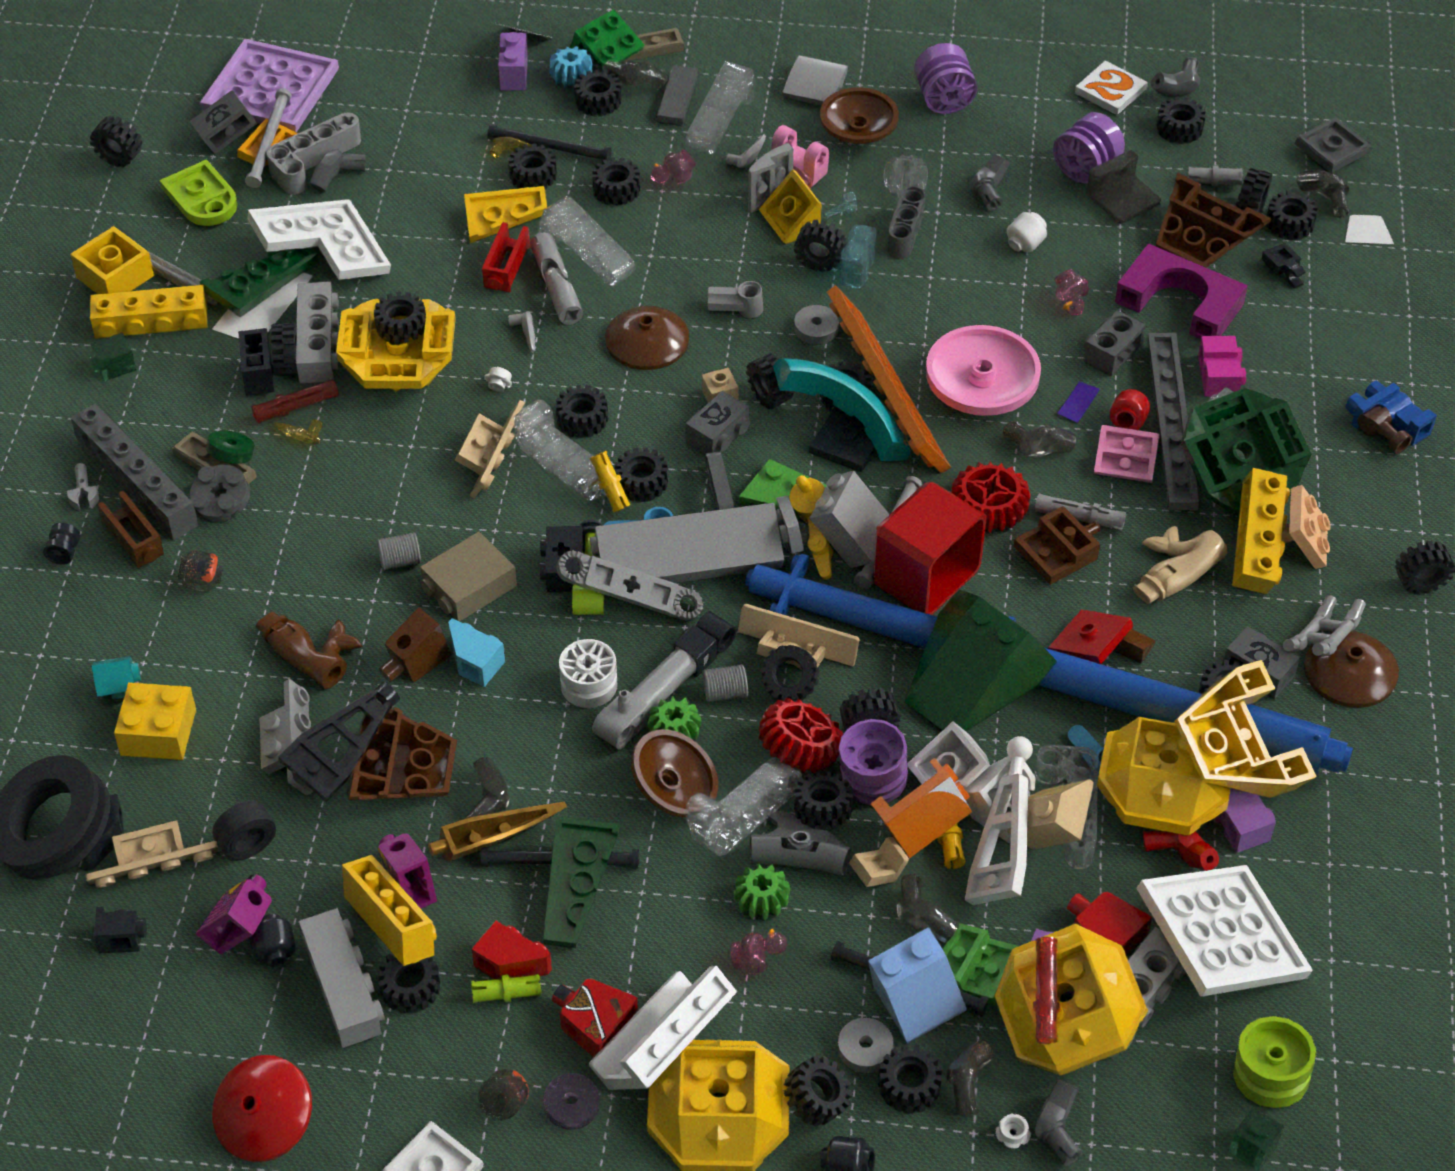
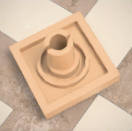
[1281,485,1330,569]

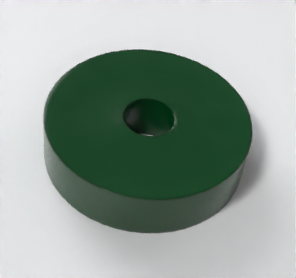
[206,430,255,464]

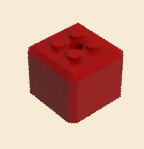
[873,482,987,615]

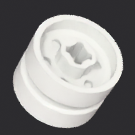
[559,639,617,708]

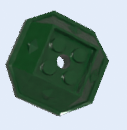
[1181,388,1312,517]

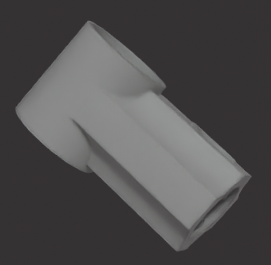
[708,281,763,318]

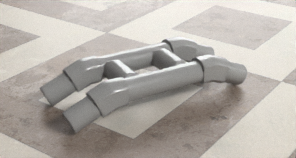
[1283,595,1366,656]

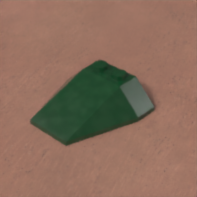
[904,589,1057,732]

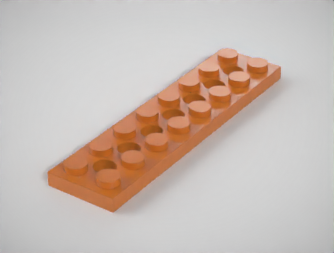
[827,285,951,473]

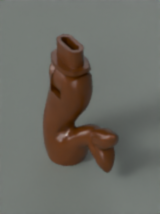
[256,612,362,689]

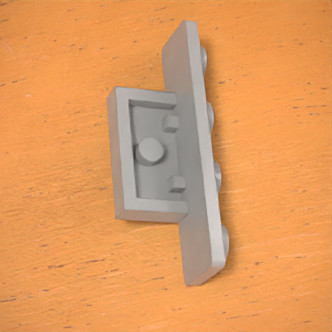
[259,679,313,795]

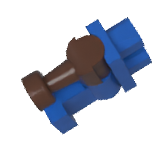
[1345,380,1437,454]

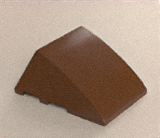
[1156,172,1271,268]
[347,699,457,800]

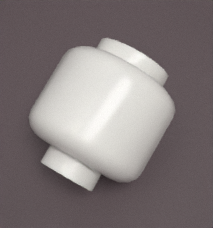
[1007,212,1047,253]

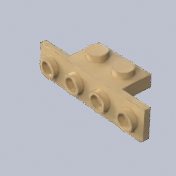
[455,400,525,499]
[738,604,860,670]
[85,820,219,888]

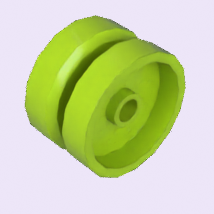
[1233,1016,1316,1108]

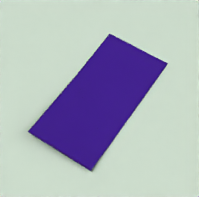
[1057,381,1100,423]

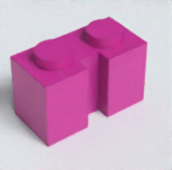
[1198,336,1246,397]

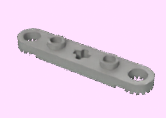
[556,550,704,621]

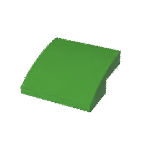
[943,923,1018,1006]

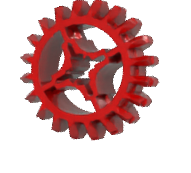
[951,461,1031,533]
[758,698,843,773]

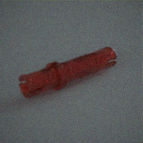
[251,379,339,423]
[1033,937,1061,1044]

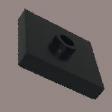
[809,408,876,472]

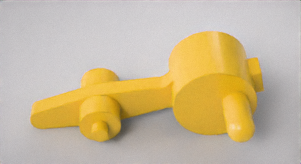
[789,475,833,580]

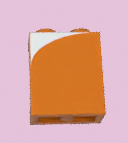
[870,758,973,858]

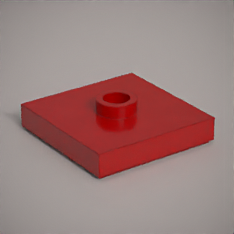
[1048,609,1134,664]

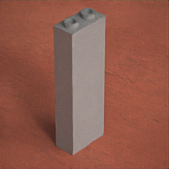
[590,503,784,589]

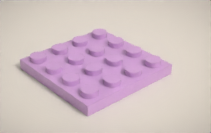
[200,39,339,132]

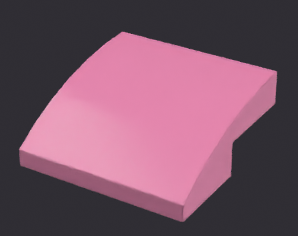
[1094,425,1159,483]

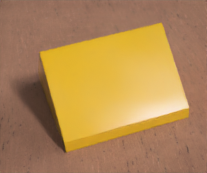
[759,169,821,244]

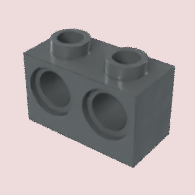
[1083,310,1146,376]

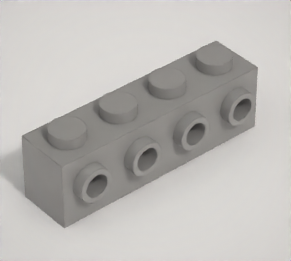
[299,908,385,1048]

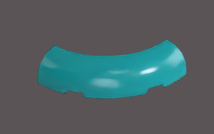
[773,358,911,461]

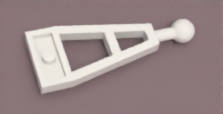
[965,736,1033,905]

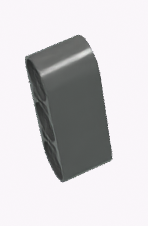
[887,186,925,259]

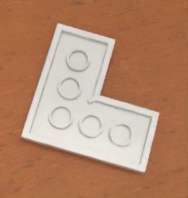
[247,199,391,280]

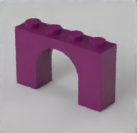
[1115,244,1248,339]

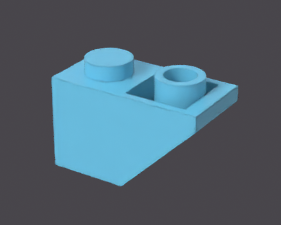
[448,618,505,687]

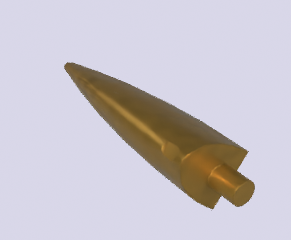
[428,802,567,861]

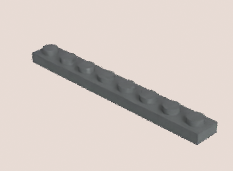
[1147,333,1199,510]

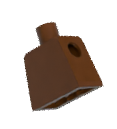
[379,607,452,682]

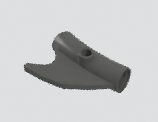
[750,808,851,876]

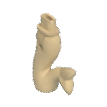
[1133,526,1227,604]

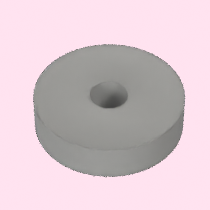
[794,305,839,345]
[838,1018,893,1073]

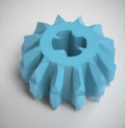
[549,46,593,88]

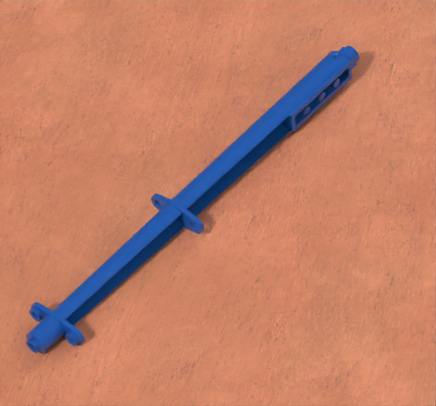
[745,554,1353,774]

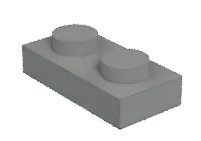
[776,495,804,553]

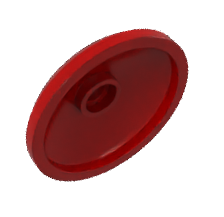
[212,1055,312,1162]

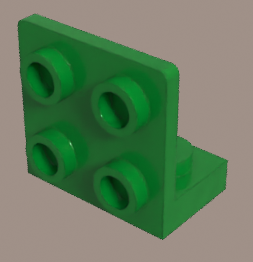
[570,9,644,70]

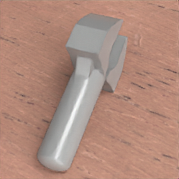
[67,463,100,511]

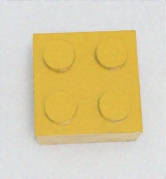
[70,226,154,294]
[114,682,196,760]

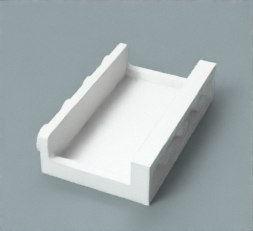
[589,966,737,1090]

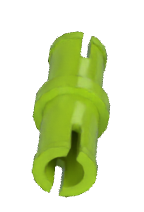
[471,974,541,1003]

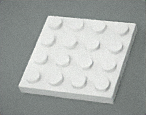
[1136,865,1313,997]

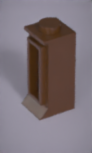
[97,490,164,568]

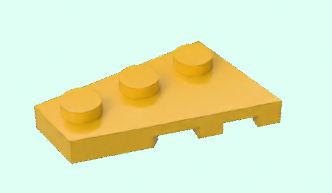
[464,186,548,243]

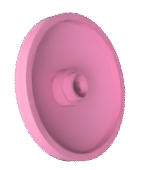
[926,325,1041,416]

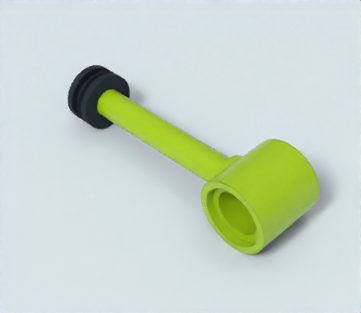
[572,519,604,615]

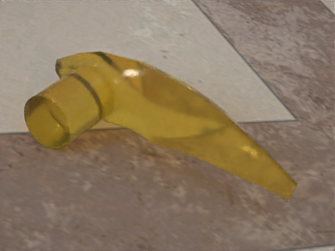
[489,137,532,158]
[274,419,323,444]

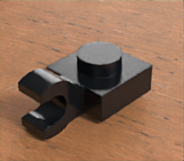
[1261,243,1306,288]

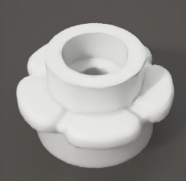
[484,367,512,392]
[996,1114,1031,1149]

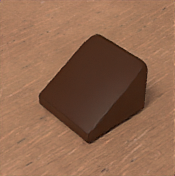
[1114,629,1156,663]

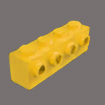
[90,285,208,338]
[1232,468,1290,594]
[342,855,437,966]

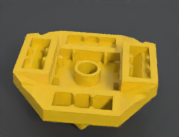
[336,299,456,392]
[1097,717,1231,836]
[995,924,1148,1076]
[647,1040,790,1171]

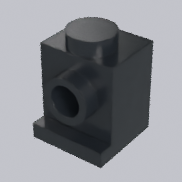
[93,907,147,953]

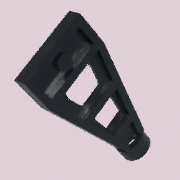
[278,682,400,802]

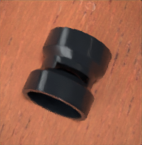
[43,522,81,565]

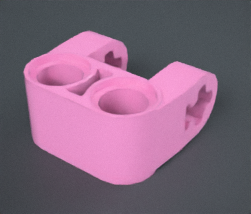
[772,125,829,188]

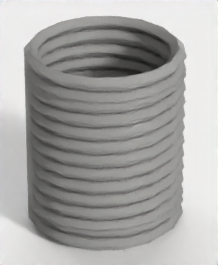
[377,532,421,571]
[703,664,748,703]

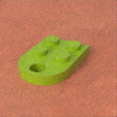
[159,159,237,226]

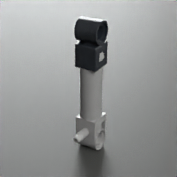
[592,611,737,750]

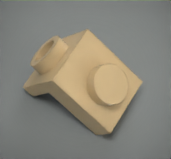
[849,837,909,887]

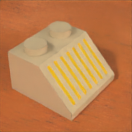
[1007,779,1094,850]

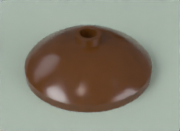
[820,87,899,144]
[605,306,689,370]
[1304,631,1399,708]
[631,729,718,817]

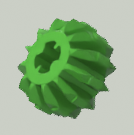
[647,696,701,740]
[734,862,790,921]

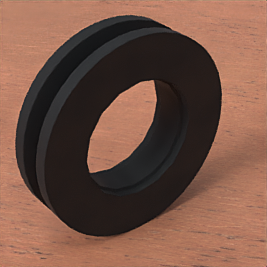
[0,755,110,879]

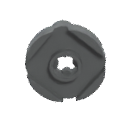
[190,465,250,522]

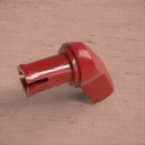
[1142,830,1219,871]

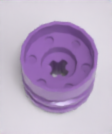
[914,43,978,114]
[1053,112,1125,184]
[839,719,908,805]

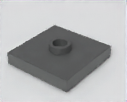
[1295,117,1372,173]

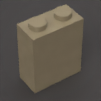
[420,532,517,622]

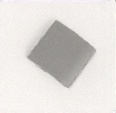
[783,56,848,106]
[748,143,793,213]

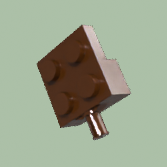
[1014,506,1100,585]

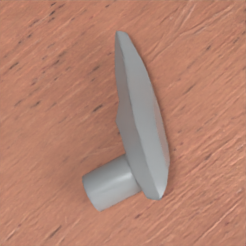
[726,134,766,168]
[508,311,535,353]

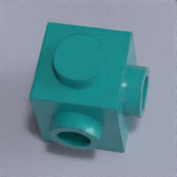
[92,656,141,699]

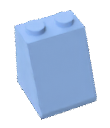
[868,927,966,1044]

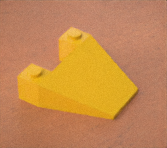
[1175,660,1316,798]

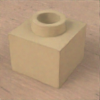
[702,368,738,403]

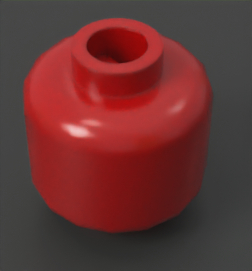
[1110,389,1150,430]

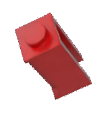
[482,222,531,292]

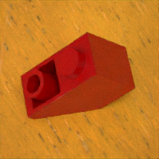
[472,921,552,979]

